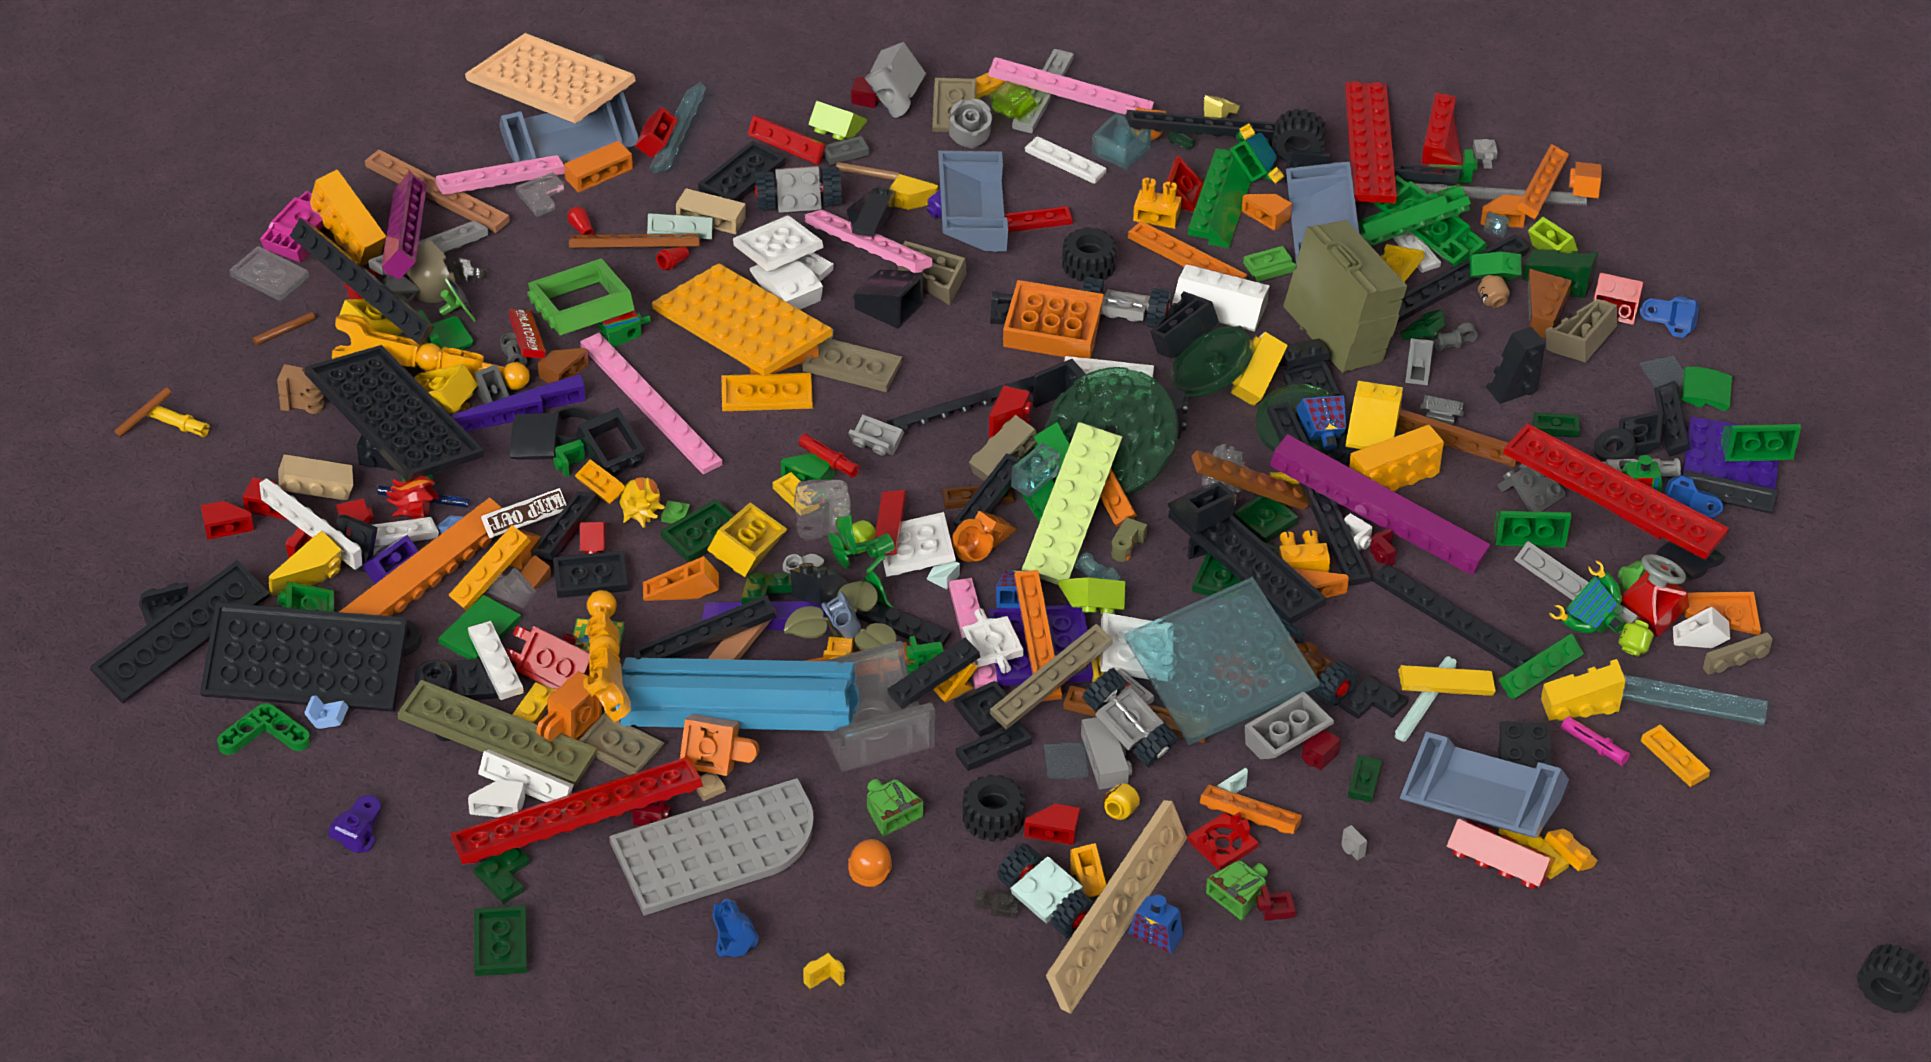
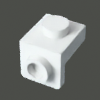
[1344,513,1372,551]

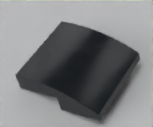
[510,413,561,460]
[1657,541,1725,580]

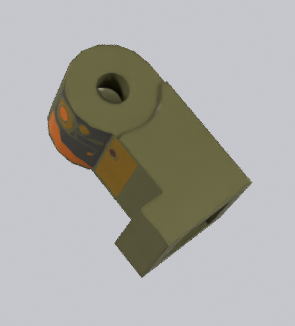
[1111,517,1147,562]

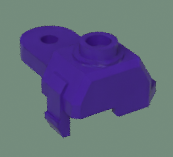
[328,795,380,853]

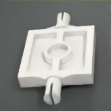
[962,609,1023,673]

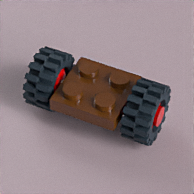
[1261,619,1359,707]

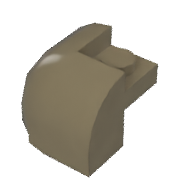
[405,240,455,303]

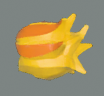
[619,477,665,528]

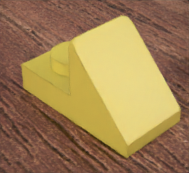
[1204,95,1240,118]

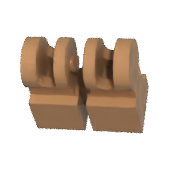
[277,364,324,414]

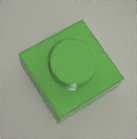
[661,500,690,524]

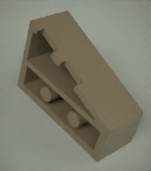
[897,241,967,305]
[1546,299,1617,362]
[969,415,1039,481]

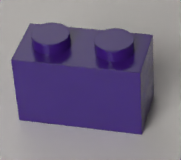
[362,535,418,584]

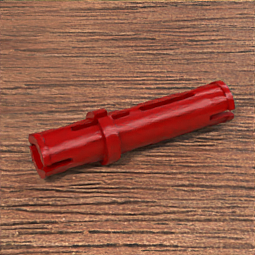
[798,433,860,478]

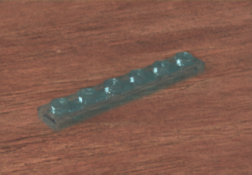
[649,82,706,173]
[1622,675,1768,726]

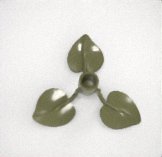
[784,581,896,657]

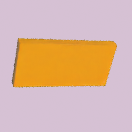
[721,373,813,411]

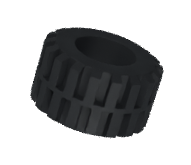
[1272,109,1327,161]
[1062,227,1117,282]
[962,774,1025,842]
[1857,944,1931,1013]

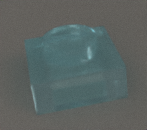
[1484,212,1509,238]

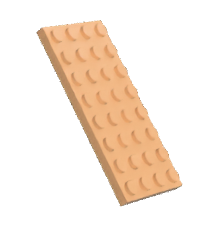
[465,33,636,123]

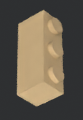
[676,189,746,234]
[278,455,353,500]

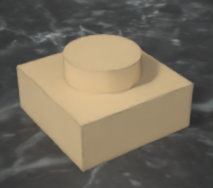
[696,773,726,801]

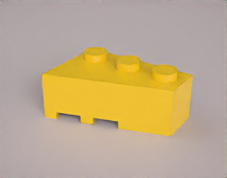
[1231,332,1288,406]
[1541,659,1626,720]

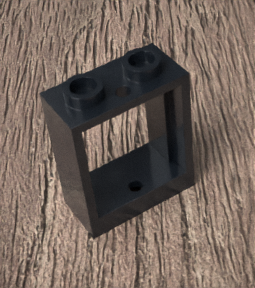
[576,408,646,477]

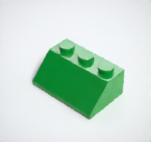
[1721,424,1801,462]
[1494,511,1571,547]

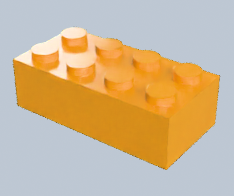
[310,169,386,266]
[1349,425,1444,492]

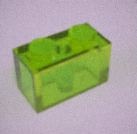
[989,81,1038,120]

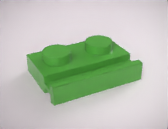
[1243,246,1297,282]

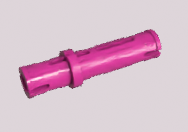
[1561,716,1630,766]

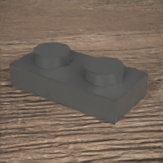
[824,136,869,165]

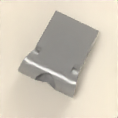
[865,42,926,118]

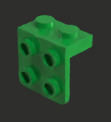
[418,310,473,350]

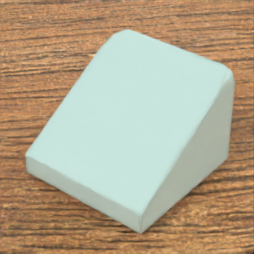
[1217,768,1248,793]

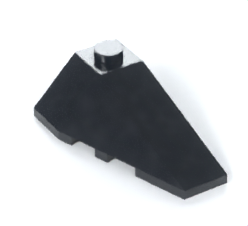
[847,186,896,237]

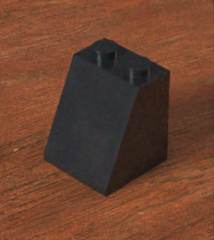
[853,269,923,329]

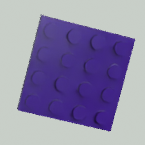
[1683,417,1778,489]
[988,605,1094,686]

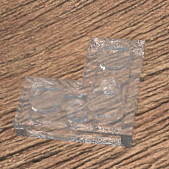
[516,172,564,217]

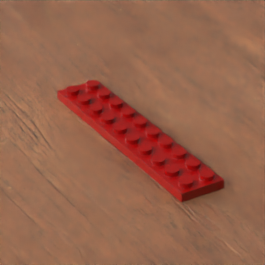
[1345,81,1396,203]
[1503,423,1729,560]
[450,756,703,865]

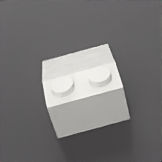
[750,259,823,310]

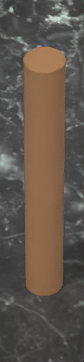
[836,162,899,180]

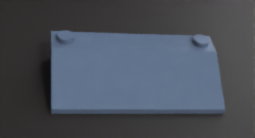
[499,91,638,164]
[938,151,1008,252]
[1286,161,1359,265]
[1400,732,1569,838]

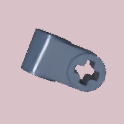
[821,591,861,639]

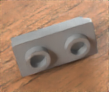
[848,414,904,456]

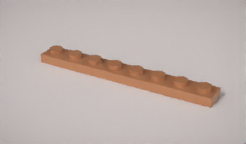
[365,150,510,233]

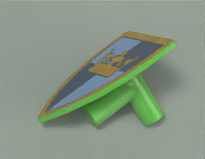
[439,277,476,322]

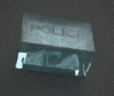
[1011,443,1060,497]

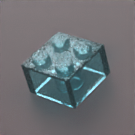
[1092,113,1151,170]

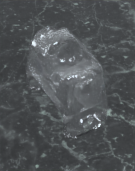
[794,479,850,541]

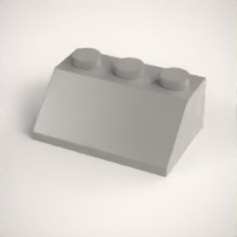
[1245,691,1334,759]

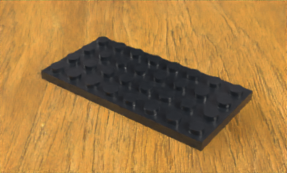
[304,345,484,482]
[200,603,408,712]

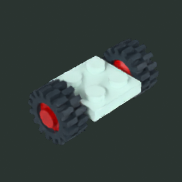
[997,843,1095,939]

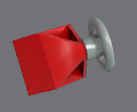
[1621,554,1689,637]

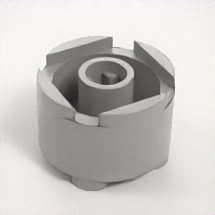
[949,98,992,149]

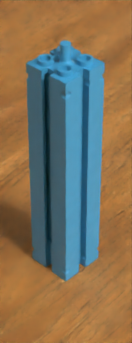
[616,658,860,731]

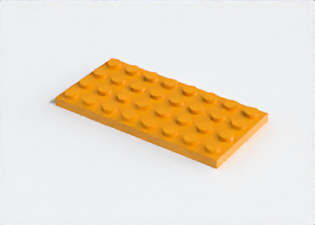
[652,264,833,376]

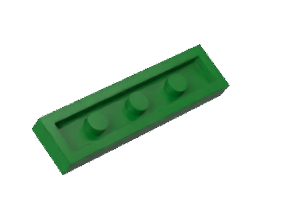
[1499,633,1584,699]

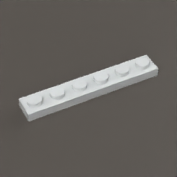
[259,478,362,570]

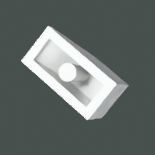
[1673,606,1730,648]
[468,779,525,818]

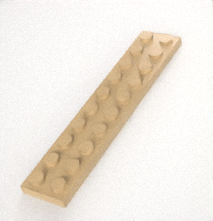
[1046,800,1187,1013]

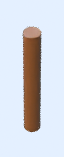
[252,312,315,346]
[114,386,172,437]

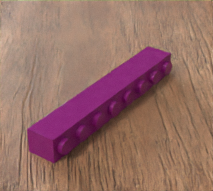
[382,172,427,280]

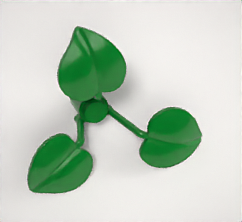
[827,515,895,608]

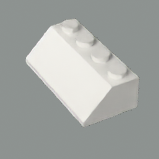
[1172,264,1269,332]

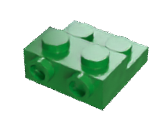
[277,582,334,612]

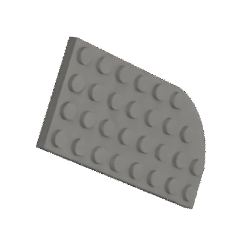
[609,778,813,916]

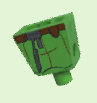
[867,779,923,836]
[1206,861,1268,920]

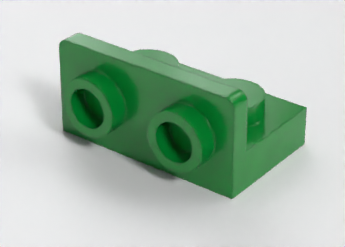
[906,636,943,675]

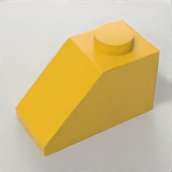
[890,174,938,210]

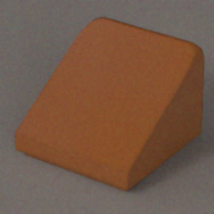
[518,556,551,590]

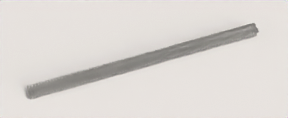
[1414,183,1587,206]

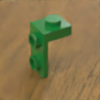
[1429,149,1477,183]

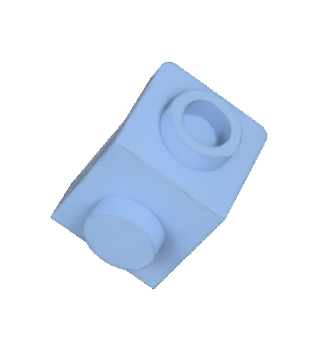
[305,696,348,729]

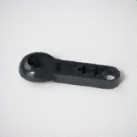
[414,659,455,741]

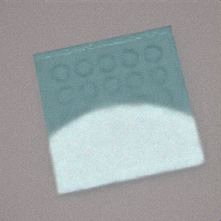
[1124,577,1320,745]

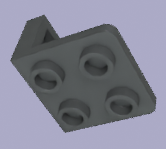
[1497,464,1566,512]

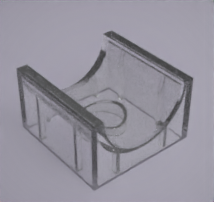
[823,641,935,772]

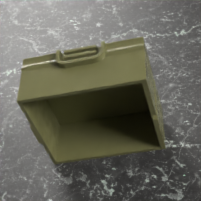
[1283,220,1407,373]

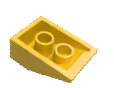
[340,299,403,336]
[414,364,478,415]
[1346,381,1403,449]
[707,502,787,577]
[269,530,341,596]

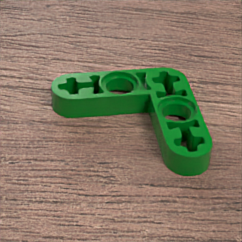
[217,703,311,755]

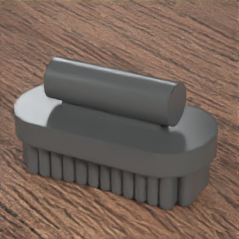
[1420,395,1464,425]

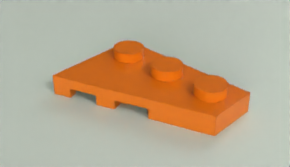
[1684,592,1761,635]

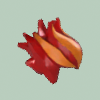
[386,476,439,519]

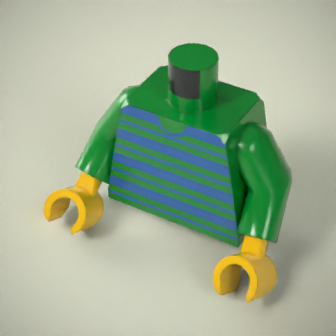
[1230,123,1285,184]
[1549,560,1626,634]

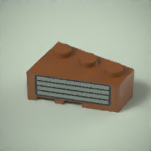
[1527,269,1572,338]

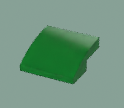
[1681,367,1732,411]

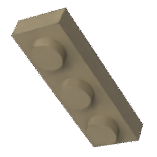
[1703,632,1773,675]

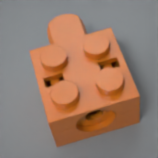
[536,671,602,742]
[680,714,759,776]

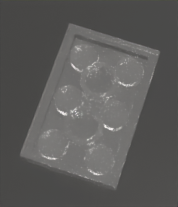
[229,246,309,301]

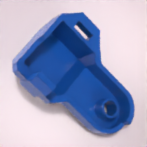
[1640,296,1699,338]
[1664,475,1723,518]
[713,899,758,958]

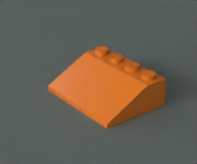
[1003,280,1104,359]

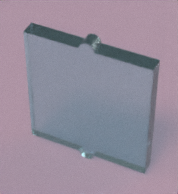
[1640,356,1684,388]
[1044,742,1088,780]

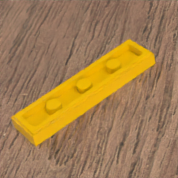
[1398,665,1496,696]

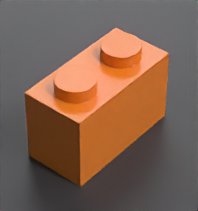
[1569,162,1601,198]

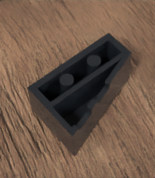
[1150,291,1219,359]
[1486,327,1546,404]

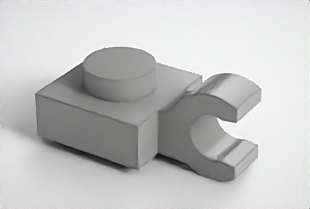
[1473,139,1497,169]

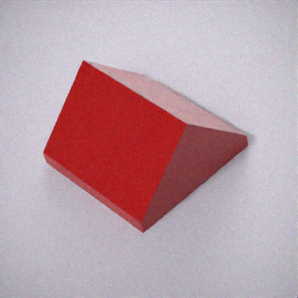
[1166,156,1204,212]

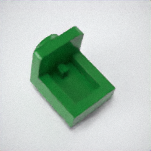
[553,439,585,477]

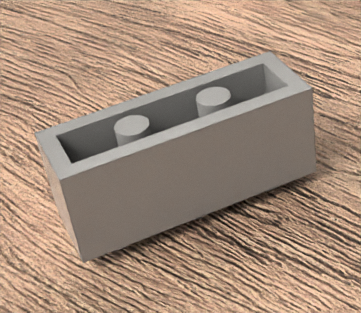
[1081,717,1132,789]

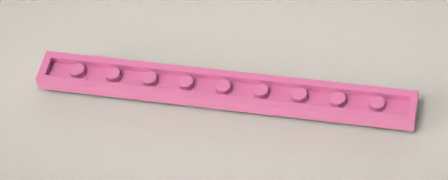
[580,333,722,474]

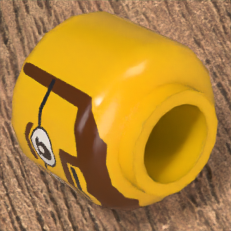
[1103,783,1140,820]

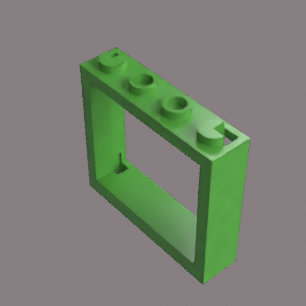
[527,258,634,335]

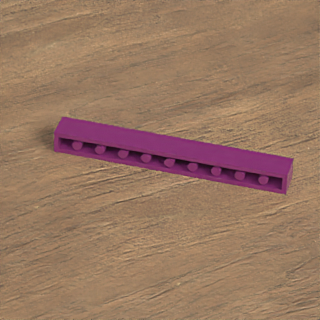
[1270,434,1490,575]

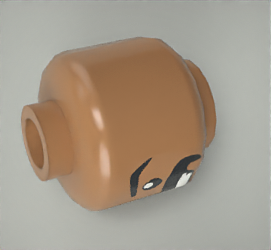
[1478,275,1510,308]

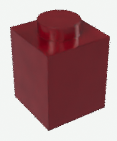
[851,76,881,108]
[1301,729,1341,771]

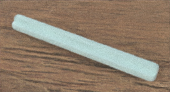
[1395,656,1457,742]

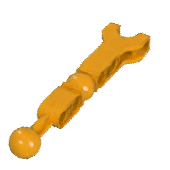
[331,314,530,390]
[583,590,631,722]

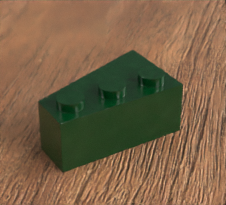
[1523,249,1598,299]

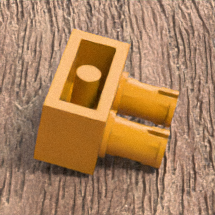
[1133,178,1182,229]
[1279,530,1330,572]

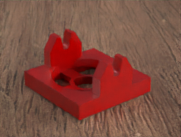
[1187,812,1259,871]

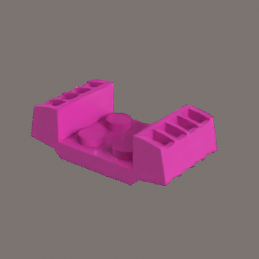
[260,191,324,263]

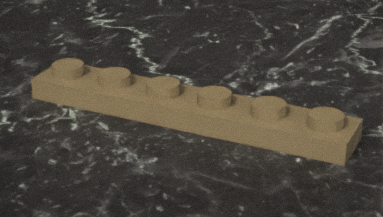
[990,624,1113,730]

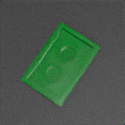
[438,595,521,659]

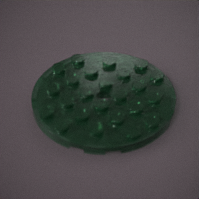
[1045,367,1178,496]

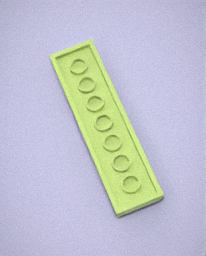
[1022,422,1122,585]

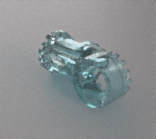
[1075,552,1120,581]

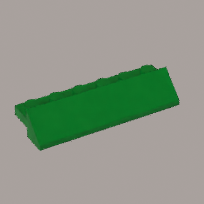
[1188,148,1251,248]
[1371,175,1487,266]
[1357,184,1471,246]

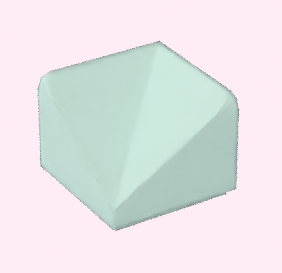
[927,561,960,589]

